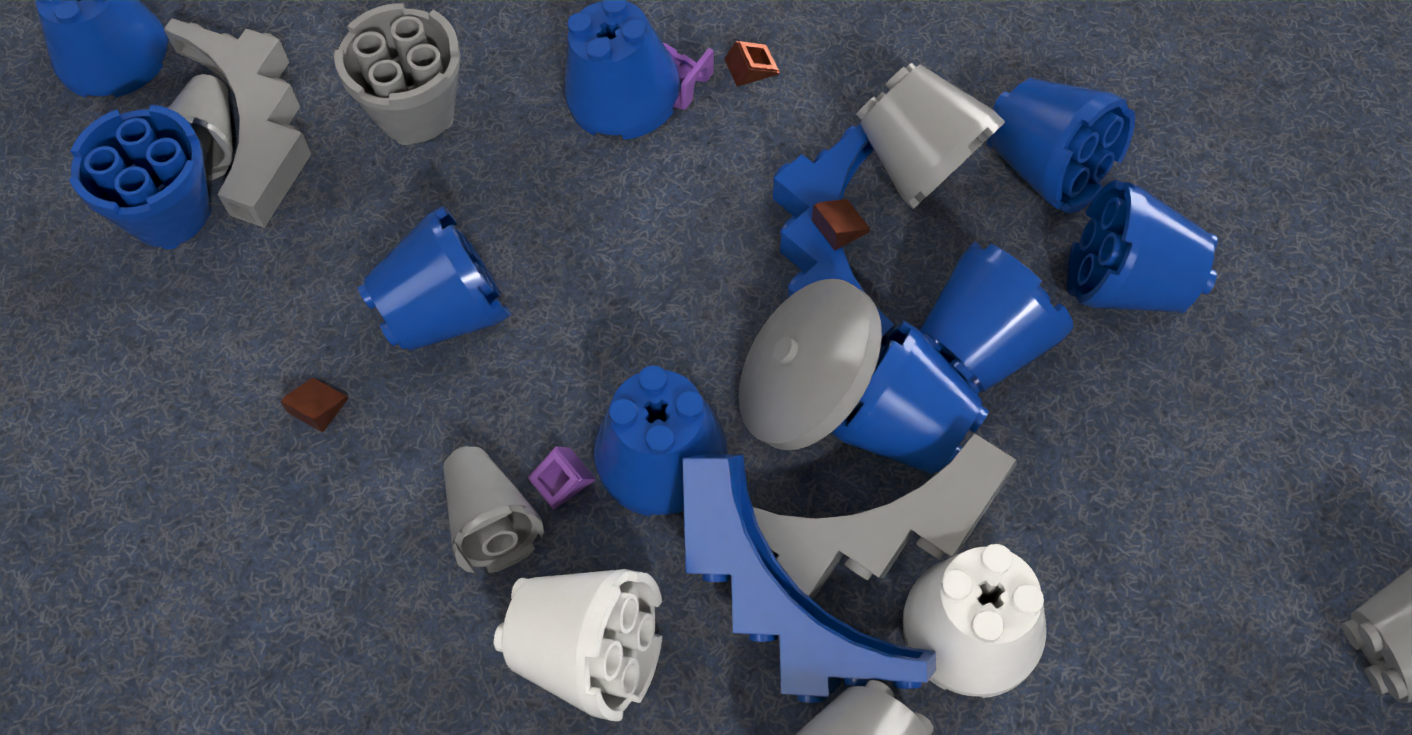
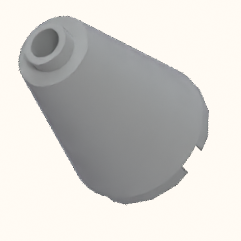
[168,74,233,180]
[443,446,544,573]

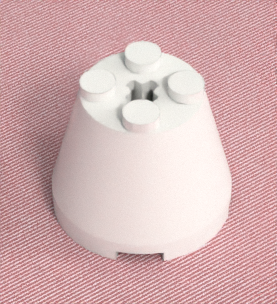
[902,544,1046,698]
[494,569,662,721]

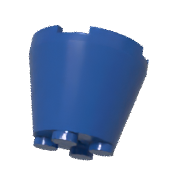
[35,0,169,98]
[564,0,681,140]
[987,78,1135,214]
[69,104,211,249]
[1067,180,1218,313]
[357,205,511,351]
[920,241,1074,394]
[830,320,989,474]
[594,365,727,516]

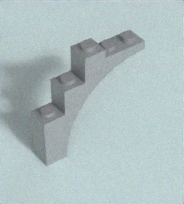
[164,18,311,228]
[753,433,1017,598]

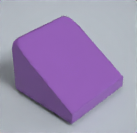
[527,446,596,510]

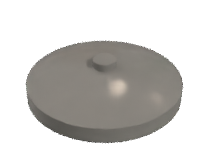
[739,279,882,450]

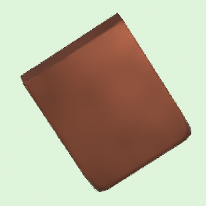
[724,41,780,86]
[812,199,870,251]
[281,378,349,433]

